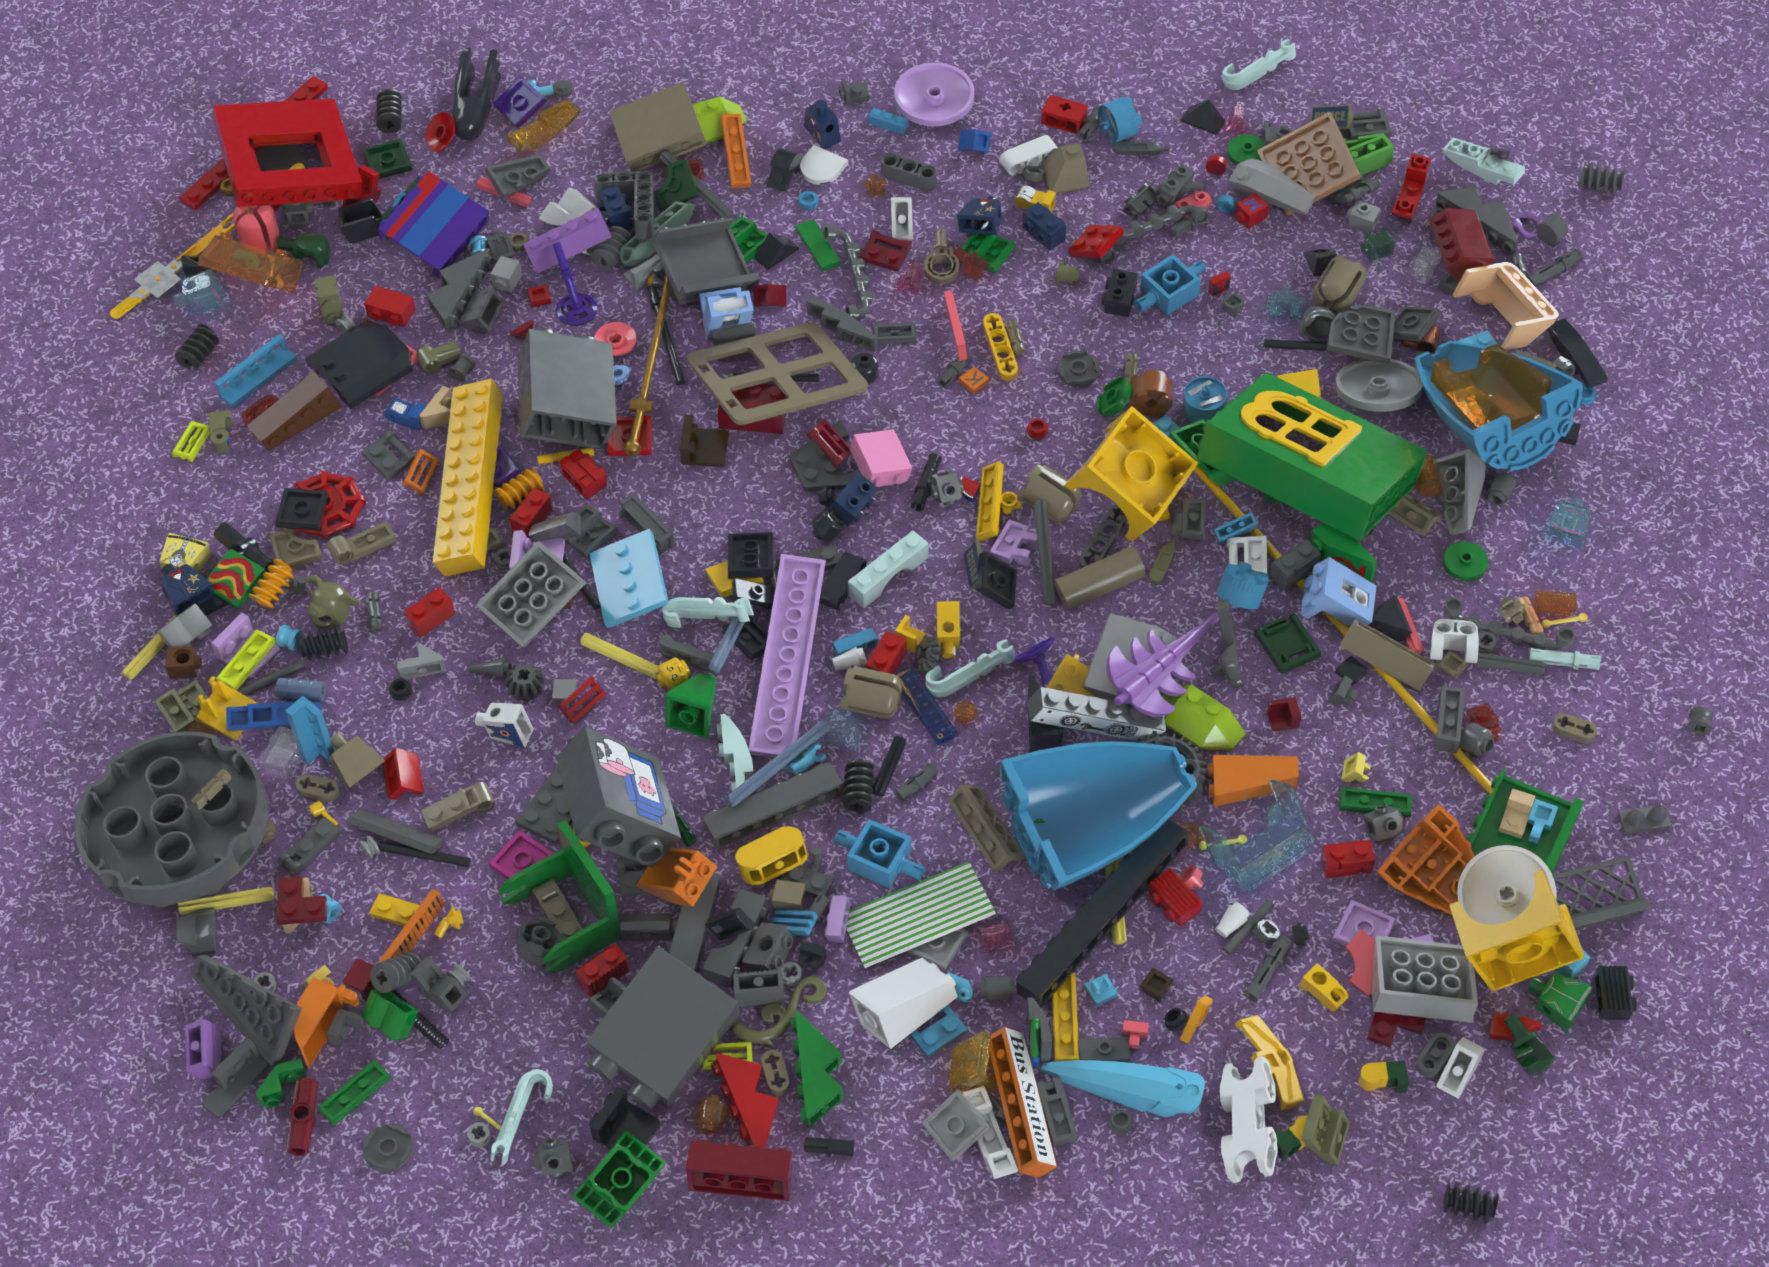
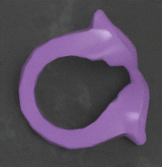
[1512,210,1541,239]

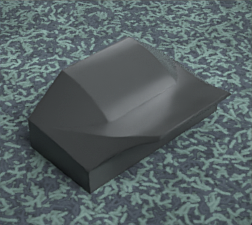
[1171,498,1206,540]
[176,908,217,956]

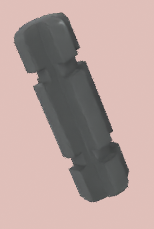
[366,592,383,632]

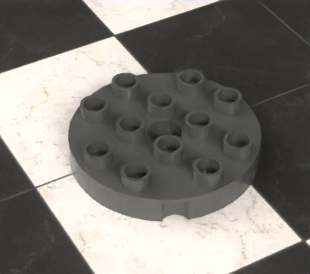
[74,732,270,908]

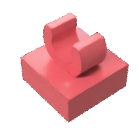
[1122,1020,1149,1049]

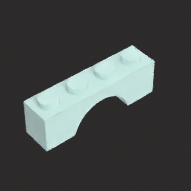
[848,531,929,608]

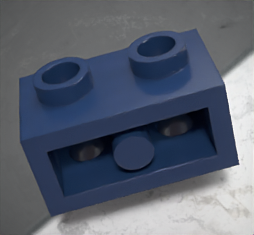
[597,186,633,230]
[1022,202,1066,251]
[828,472,878,526]

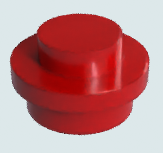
[1027,419,1048,439]

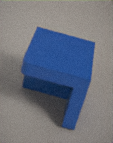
[958,129,991,153]

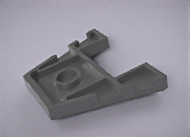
[789,420,861,491]

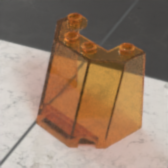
[1430,344,1552,431]

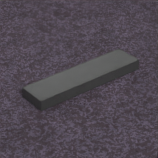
[348,809,444,854]

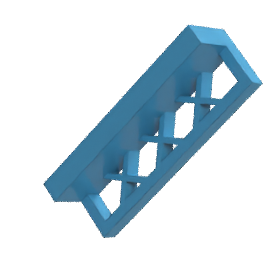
[214,334,298,409]
[285,696,335,765]

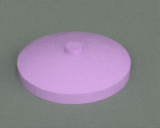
[894,63,974,126]

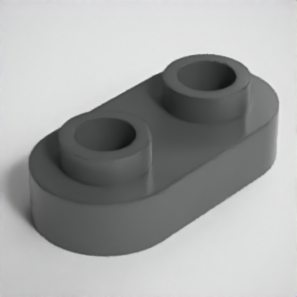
[1416,1032,1455,1078]

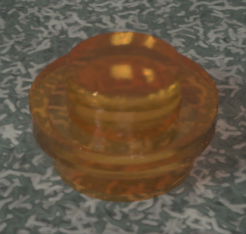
[954,701,977,723]

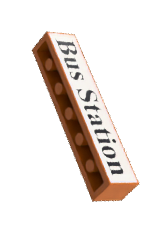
[986,1027,1057,1178]

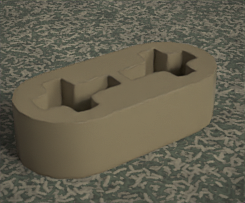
[1552,713,1597,744]
[296,774,340,802]
[761,1050,790,1096]

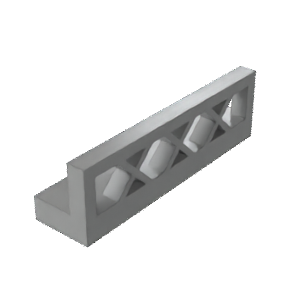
[623,253,665,290]

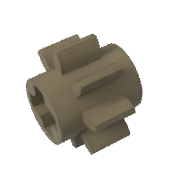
[1497,596,1526,625]

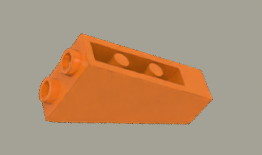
[1207,755,1299,806]

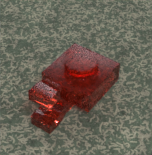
[953,247,990,281]
[1467,702,1501,741]

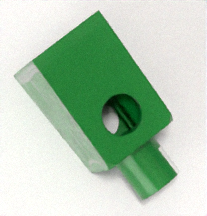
[1528,973,1593,1032]

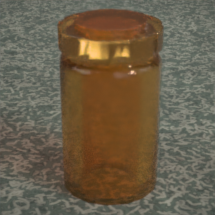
[1417,455,1442,497]
[1534,590,1577,615]

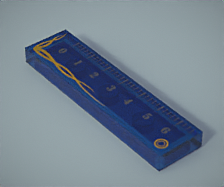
[895,666,958,746]

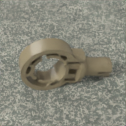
[924,229,960,284]

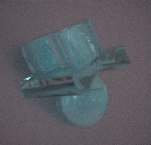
[1265,284,1306,319]

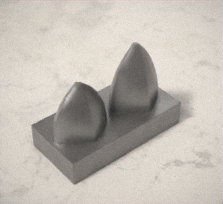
[1617,803,1671,835]

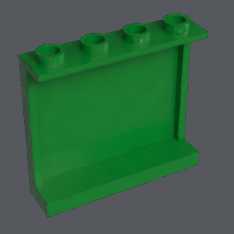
[1466,768,1584,875]

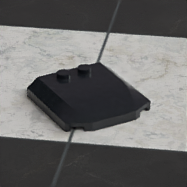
[305,320,413,409]

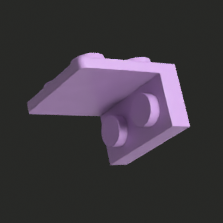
[509,530,565,569]
[211,613,280,679]

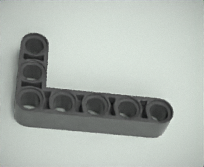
[594,171,655,240]

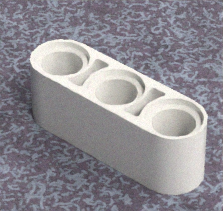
[999,135,1058,177]

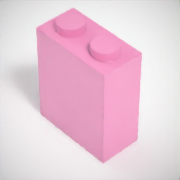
[850,429,912,487]

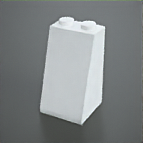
[849,958,958,1049]

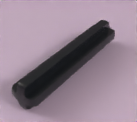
[872,736,906,797]

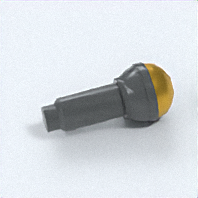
[647,274,665,288]

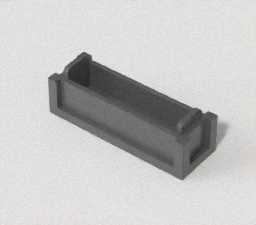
[619,493,675,554]
[1434,685,1465,754]

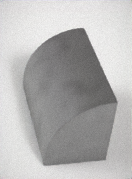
[459,288,505,333]
[529,512,581,542]

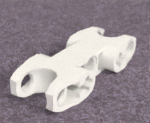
[1220,1056,1277,1183]

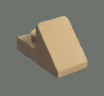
[419,386,452,429]
[1499,789,1535,839]

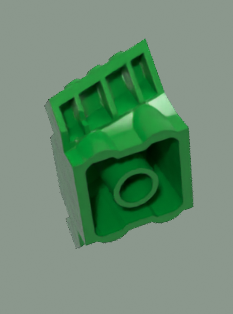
[571,1130,666,1229]

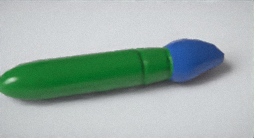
[1030,1018,1040,1069]

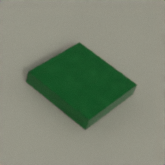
[363,138,413,179]

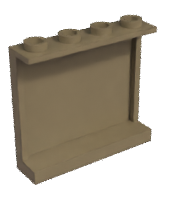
[609,81,707,172]

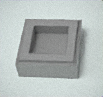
[552,679,577,703]

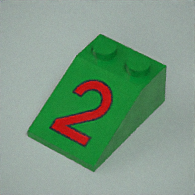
[1310,523,1377,583]

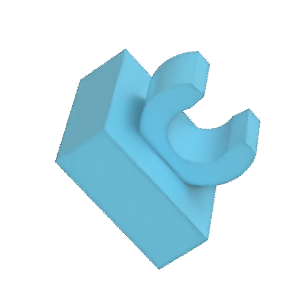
[1084,974,1118,1007]

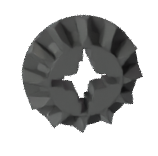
[915,636,940,672]

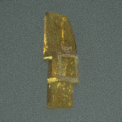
[507,99,581,152]

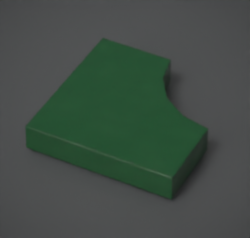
[655,158,700,211]

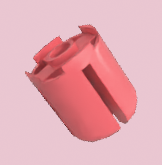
[233,204,281,257]

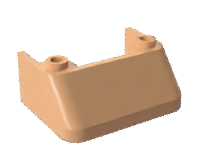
[1452,262,1558,351]

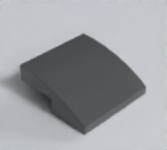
[565,504,619,559]
[1026,998,1052,1063]

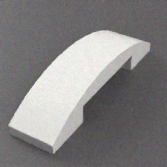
[962,1086,1018,1179]

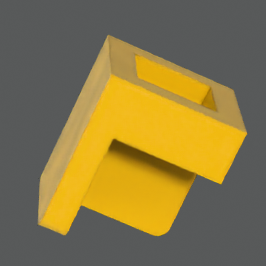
[895,615,926,653]

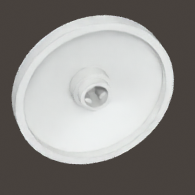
[1457,845,1557,924]

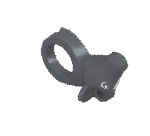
[1212,599,1244,687]

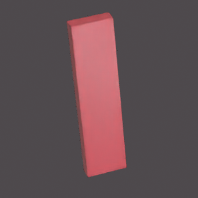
[944,290,967,361]

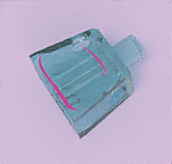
[174,269,227,313]
[1542,497,1591,549]

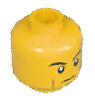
[655,658,691,691]

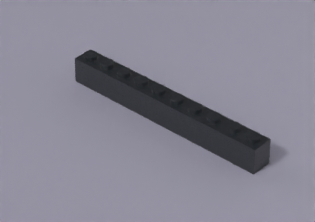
[1016,819,1188,1008]

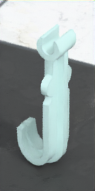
[1222,39,1296,90]
[662,597,754,628]
[926,640,1015,697]
[490,1069,553,1165]

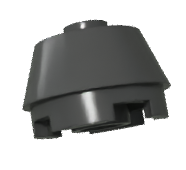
[515,917,563,966]

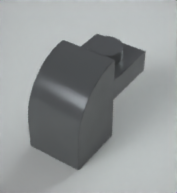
[410,957,468,1012]

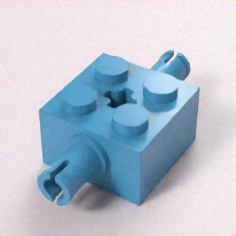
[1134,254,1206,316]
[834,819,926,889]

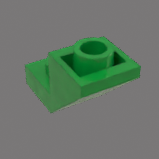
[256,1058,307,1107]

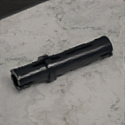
[911,453,942,511]

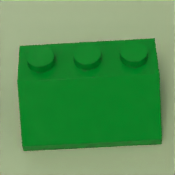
[1169,419,1237,486]

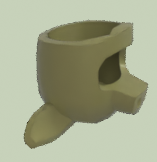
[304,575,360,630]

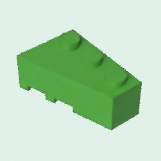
[1344,133,1394,176]

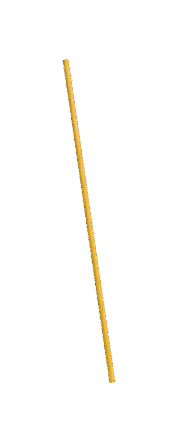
[1193,466,1494,795]

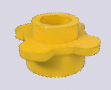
[1000,492,1022,515]

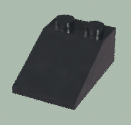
[1028,676,1063,753]

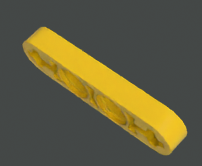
[983,313,1018,381]

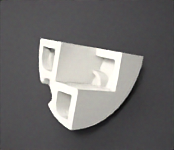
[539,187,596,226]

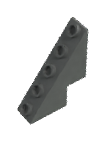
[1435,186,1518,255]
[426,248,495,332]

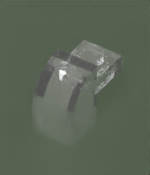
[1408,245,1443,284]

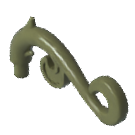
[730,976,827,1047]

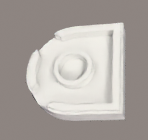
[800,145,848,185]

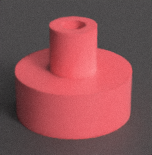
[1180,864,1204,889]

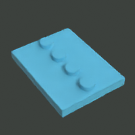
[589,529,669,628]

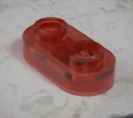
[242,395,279,428]

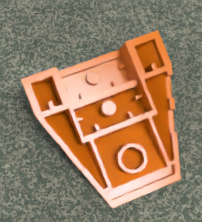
[1376,804,1475,917]

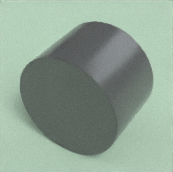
[1536,214,1568,246]

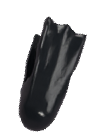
[452,48,501,140]

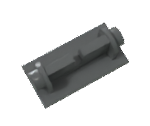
[1121,180,1159,218]

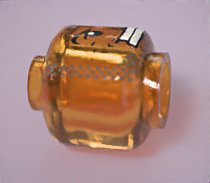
[694,1094,729,1134]

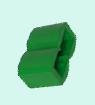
[361,989,418,1041]

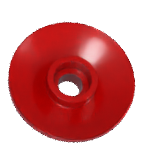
[425,112,455,152]

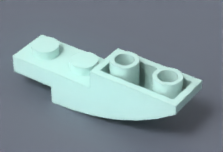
[1442,138,1525,185]
[717,714,754,798]

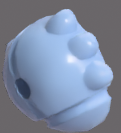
[613,365,630,386]

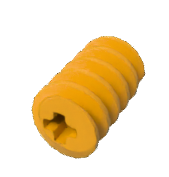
[495,468,545,510]
[248,558,295,609]

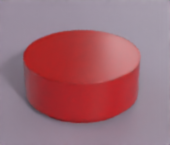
[1206,155,1227,175]

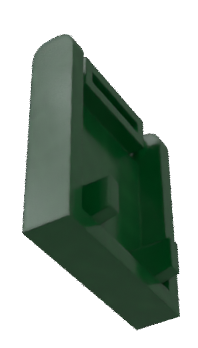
[1254,613,1321,674]

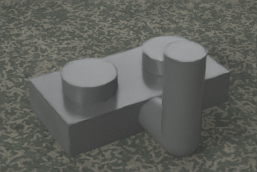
[781,847,834,898]

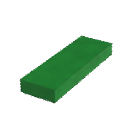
[796,219,841,272]
[1339,787,1412,818]
[317,1059,391,1127]

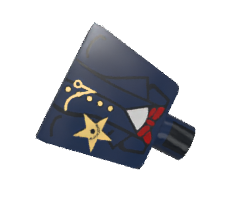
[804,100,841,149]
[957,196,1002,235]
[160,564,214,617]

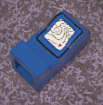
[384,398,426,431]

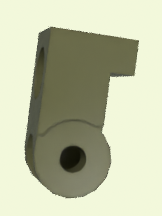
[209,410,234,453]

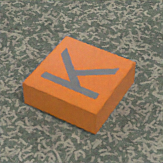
[959,367,989,394]

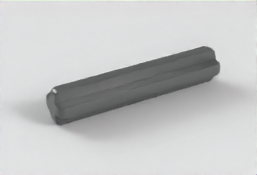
[1476,653,1545,675]

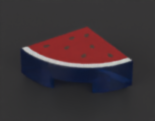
[960,476,981,503]

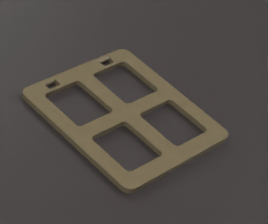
[687,322,868,425]

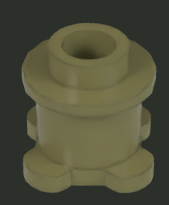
[1056,260,1080,286]

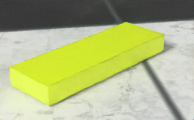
[216,629,276,691]

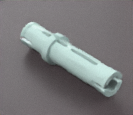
[1529,648,1601,670]

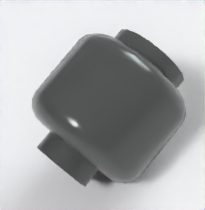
[1459,723,1494,757]

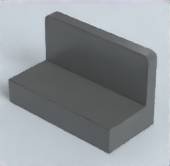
[712,322,755,361]
[620,913,671,941]

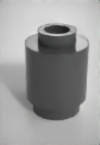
[1487,473,1516,506]
[980,975,1015,1001]

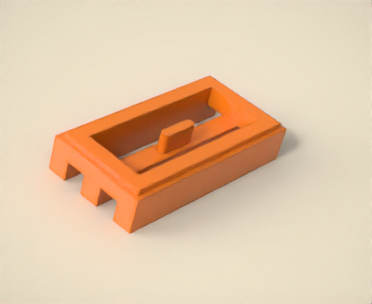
[402,448,439,495]

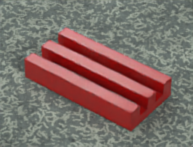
[558,676,607,724]

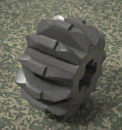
[505,662,545,701]

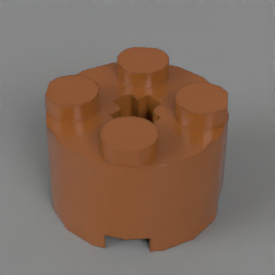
[1130,370,1173,419]

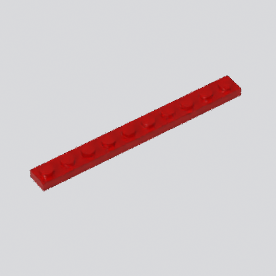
[179,76,329,210]

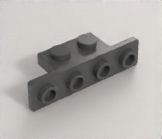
[202,1037,270,1118]

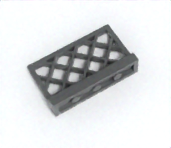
[1552,856,1650,931]

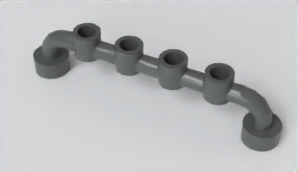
[1099,205,1210,264]
[824,225,873,320]
[1443,597,1576,650]

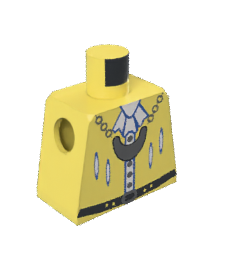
[160,533,212,572]

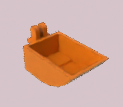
[636,847,718,907]
[294,977,359,1070]

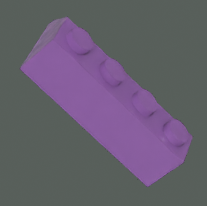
[523,208,612,273]

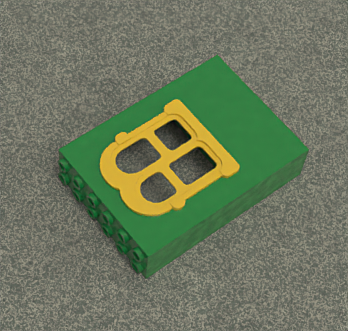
[1197,372,1428,541]

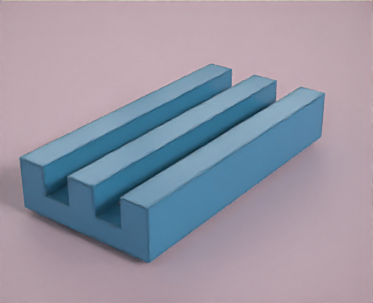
[771,910,818,936]

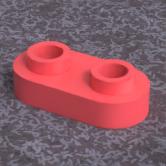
[1174,191,1211,219]

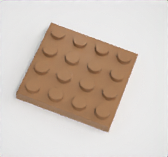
[1257,112,1362,216]

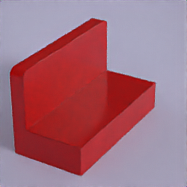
[382,748,424,800]

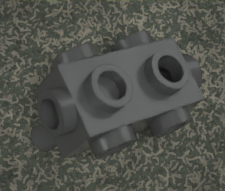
[1156,164,1204,208]

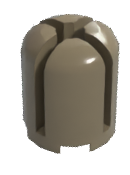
[1312,255,1367,315]
[1017,463,1081,524]
[840,665,902,719]

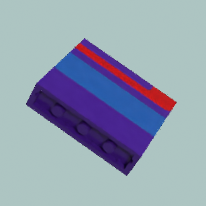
[378,171,489,279]

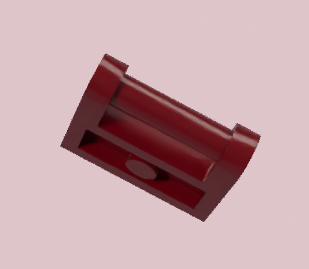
[860,230,912,272]
[806,419,852,468]

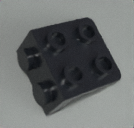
[590,1087,660,1149]

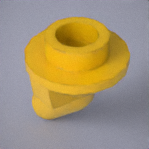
[434,906,464,938]

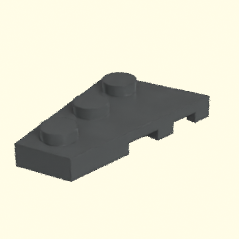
[485,154,550,200]

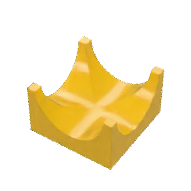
[1065,406,1198,541]
[1449,870,1585,991]

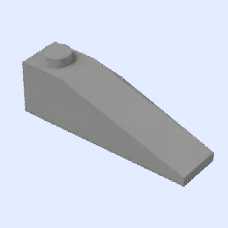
[1229,158,1315,215]
[1433,449,1485,535]

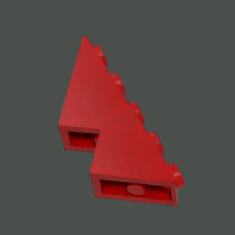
[711,1053,779,1148]

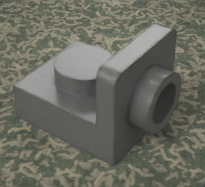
[838,78,870,105]
[487,230,515,262]
[326,1008,365,1046]

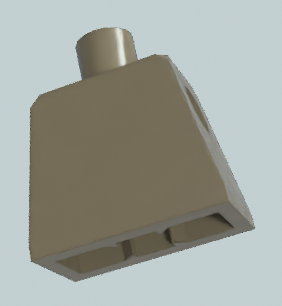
[328,732,385,791]

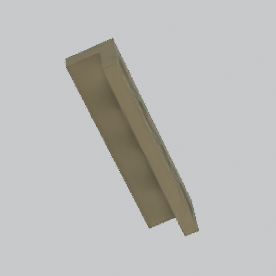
[1388,493,1443,536]
[948,785,1026,872]

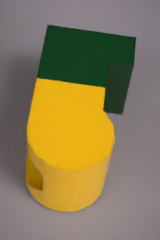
[1359,1061,1409,1093]
[1274,1116,1308,1161]

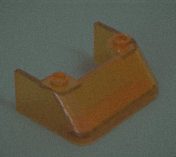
[197,232,304,293]

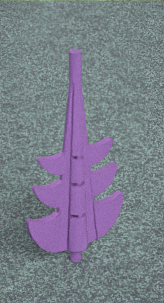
[1106,613,1219,717]

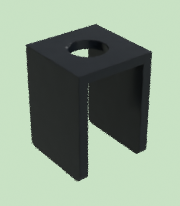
[338,198,382,243]

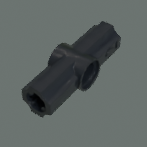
[213,522,275,573]

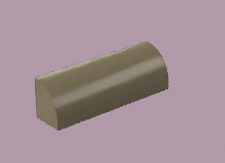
[1055,546,1146,611]
[1339,619,1436,691]

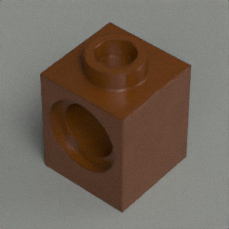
[165,647,202,678]

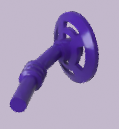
[552,242,597,326]
[1014,637,1055,688]

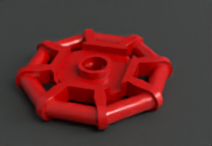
[294,470,366,539]

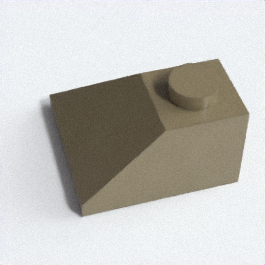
[1040,143,1090,194]

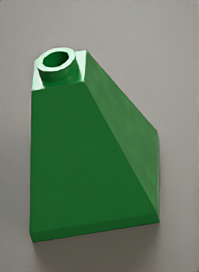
[665,673,717,739]

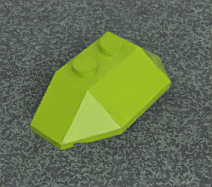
[692,97,746,143]
[1162,684,1246,751]

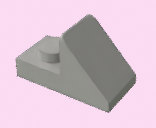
[397,643,446,680]

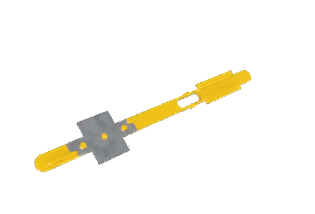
[110,163,305,319]

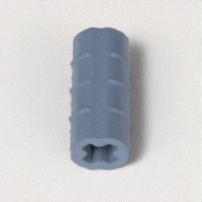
[276,678,326,701]

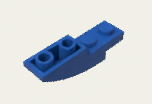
[226,702,322,732]

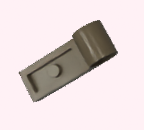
[327,521,397,565]
[421,782,495,832]
[530,878,583,941]

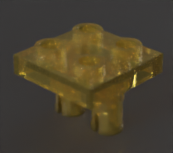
[948,1031,997,1093]

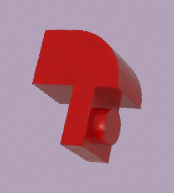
[342,165,382,207]

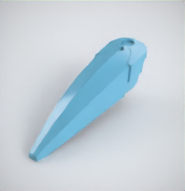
[1041,1060,1205,1117]

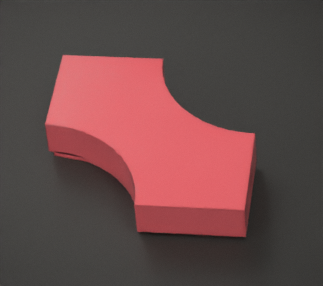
[1346,929,1374,998]

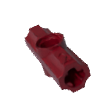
[287,1078,319,1156]

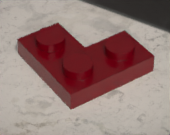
[277,876,327,925]
[1366,1012,1426,1047]

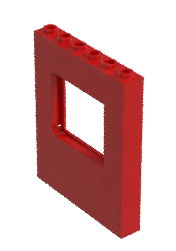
[213,99,362,207]

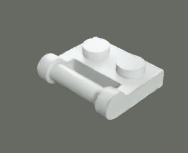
[1226,536,1267,574]

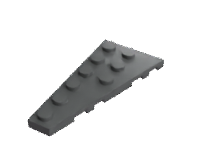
[190,955,302,1067]

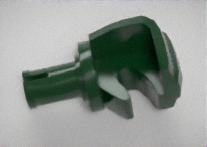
[277,233,330,269]
[1503,1013,1556,1075]

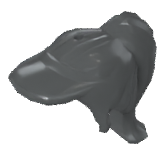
[1297,304,1336,342]

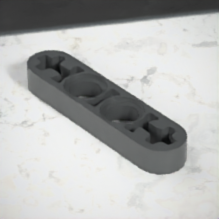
[1079,504,1127,569]

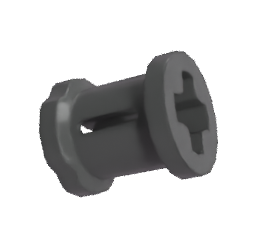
[448,353,476,381]

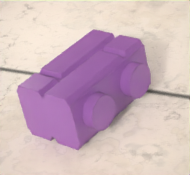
[185,1020,222,1079]

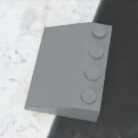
[476,541,586,648]
[1082,613,1177,704]
[1372,935,1478,1023]

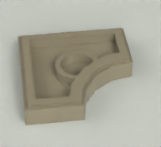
[269,529,323,568]

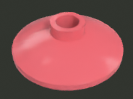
[594,322,637,356]

